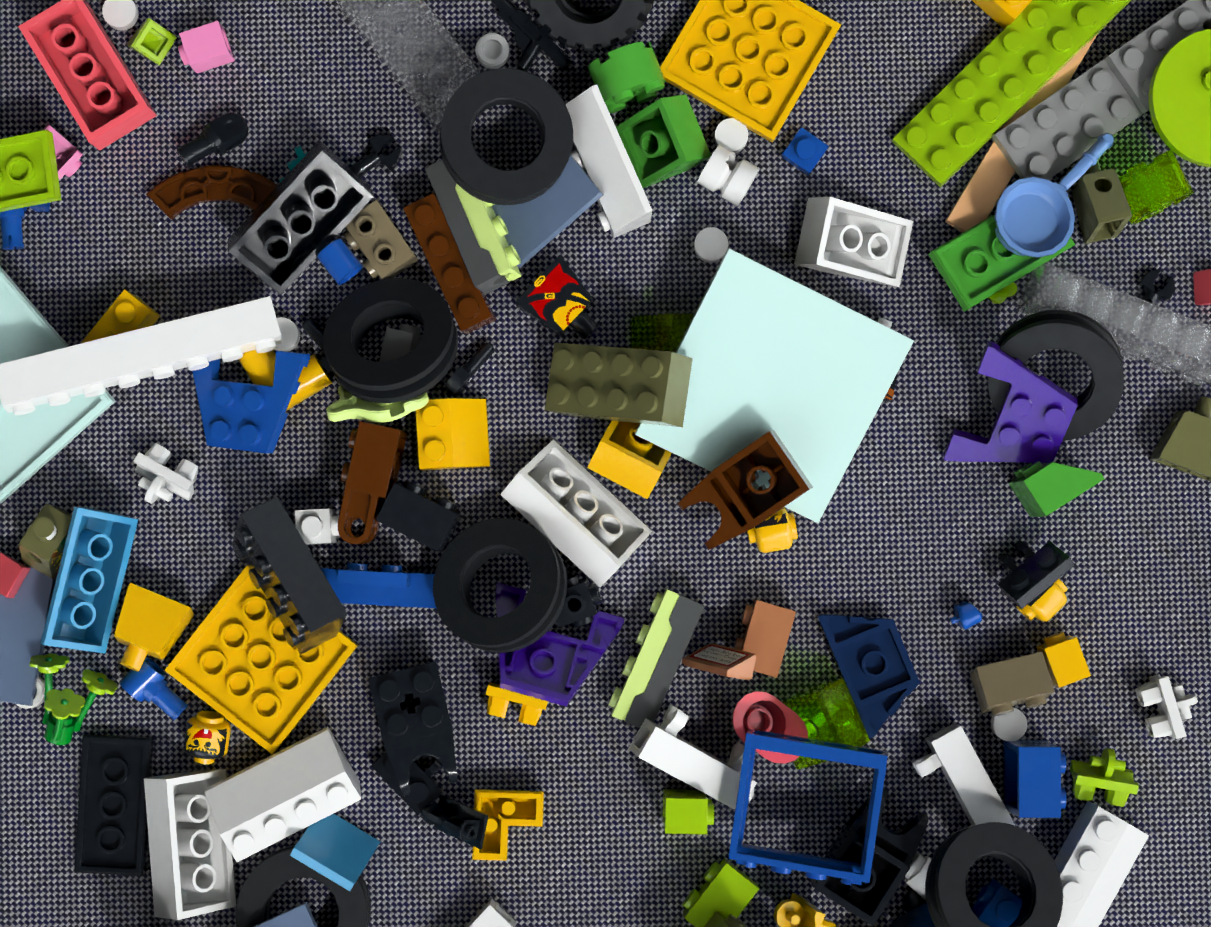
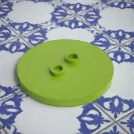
[1148,29,1211,167]

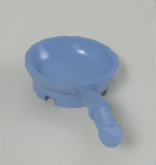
[994,133,1114,258]

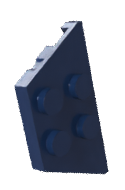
[817,614,920,739]

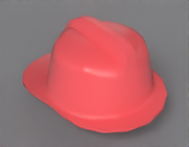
[732,691,808,764]

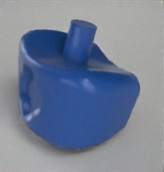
[950,602,983,630]

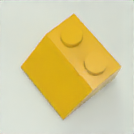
[416,398,490,471]
[587,420,672,499]

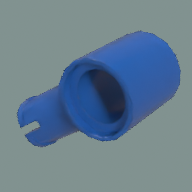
[0,207,28,250]
[317,238,363,285]
[120,657,189,721]

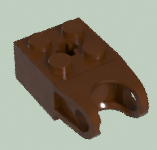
[338,421,407,544]
[677,430,813,550]

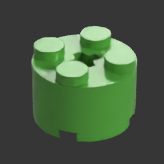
[587,42,665,114]

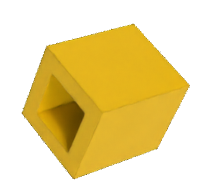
[1037,632,1091,688]

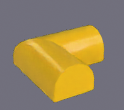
[239,350,333,411]
[472,789,544,861]

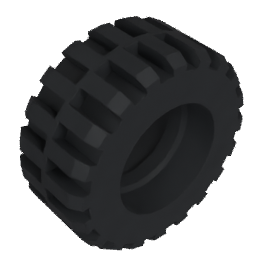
[526,0,654,51]

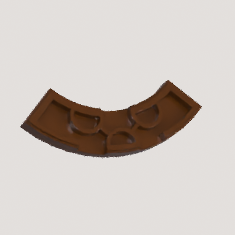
[146,165,278,220]

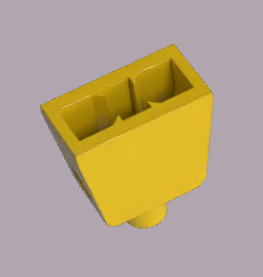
[114,583,194,672]

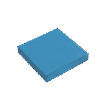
[290,813,381,891]

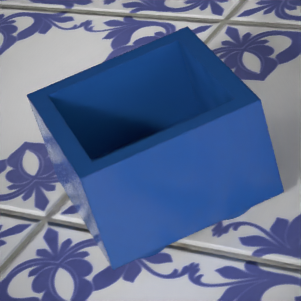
[1004,740,1066,818]

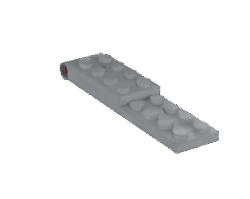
[992,0,1211,180]

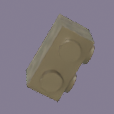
[343,200,418,279]
[970,652,1055,716]

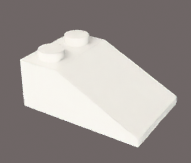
[794,197,913,287]

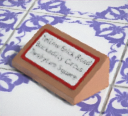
[682,643,756,680]

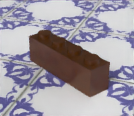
[403,193,497,334]

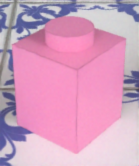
[178,21,235,74]

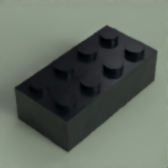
[228,140,374,295]
[232,497,347,655]

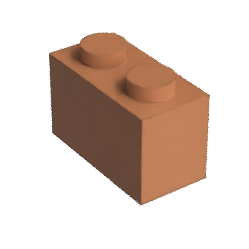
[733,599,796,678]

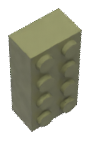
[544,343,693,428]

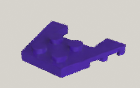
[943,340,1078,463]
[495,582,625,707]

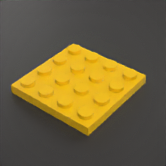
[660,0,841,143]
[165,565,359,755]

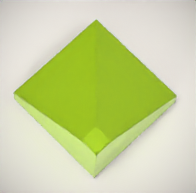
[127,18,177,66]

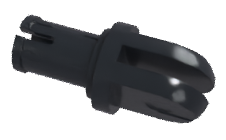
[176,112,249,168]

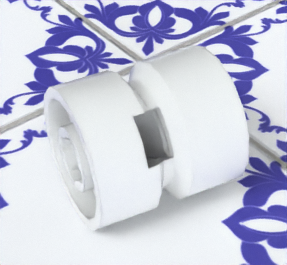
[697,144,760,207]

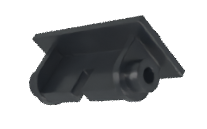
[421,794,488,849]

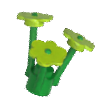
[29,653,118,745]

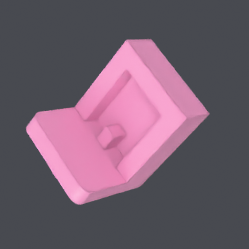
[43,124,83,180]

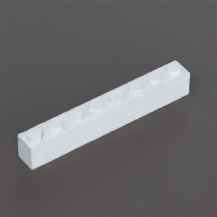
[0,296,282,415]

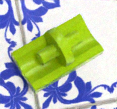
[1069,748,1139,807]

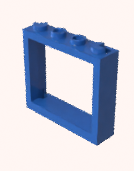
[728,729,888,886]

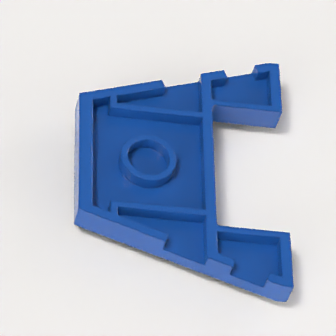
[193,351,310,454]

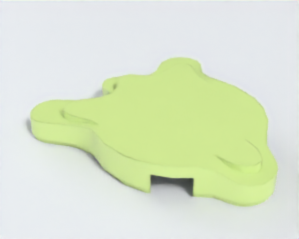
[326,385,429,423]

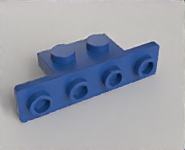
[320,563,436,608]

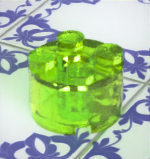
[1119,150,1194,225]

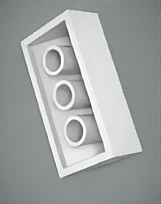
[565,84,652,238]
[500,439,652,588]
[204,727,361,862]
[144,769,236,920]
[1054,801,1149,927]

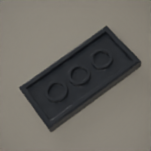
[74,734,154,876]

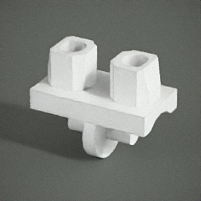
[133,443,198,504]
[1135,674,1198,739]

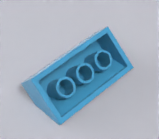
[40,506,138,654]

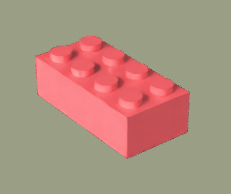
[18,0,157,151]

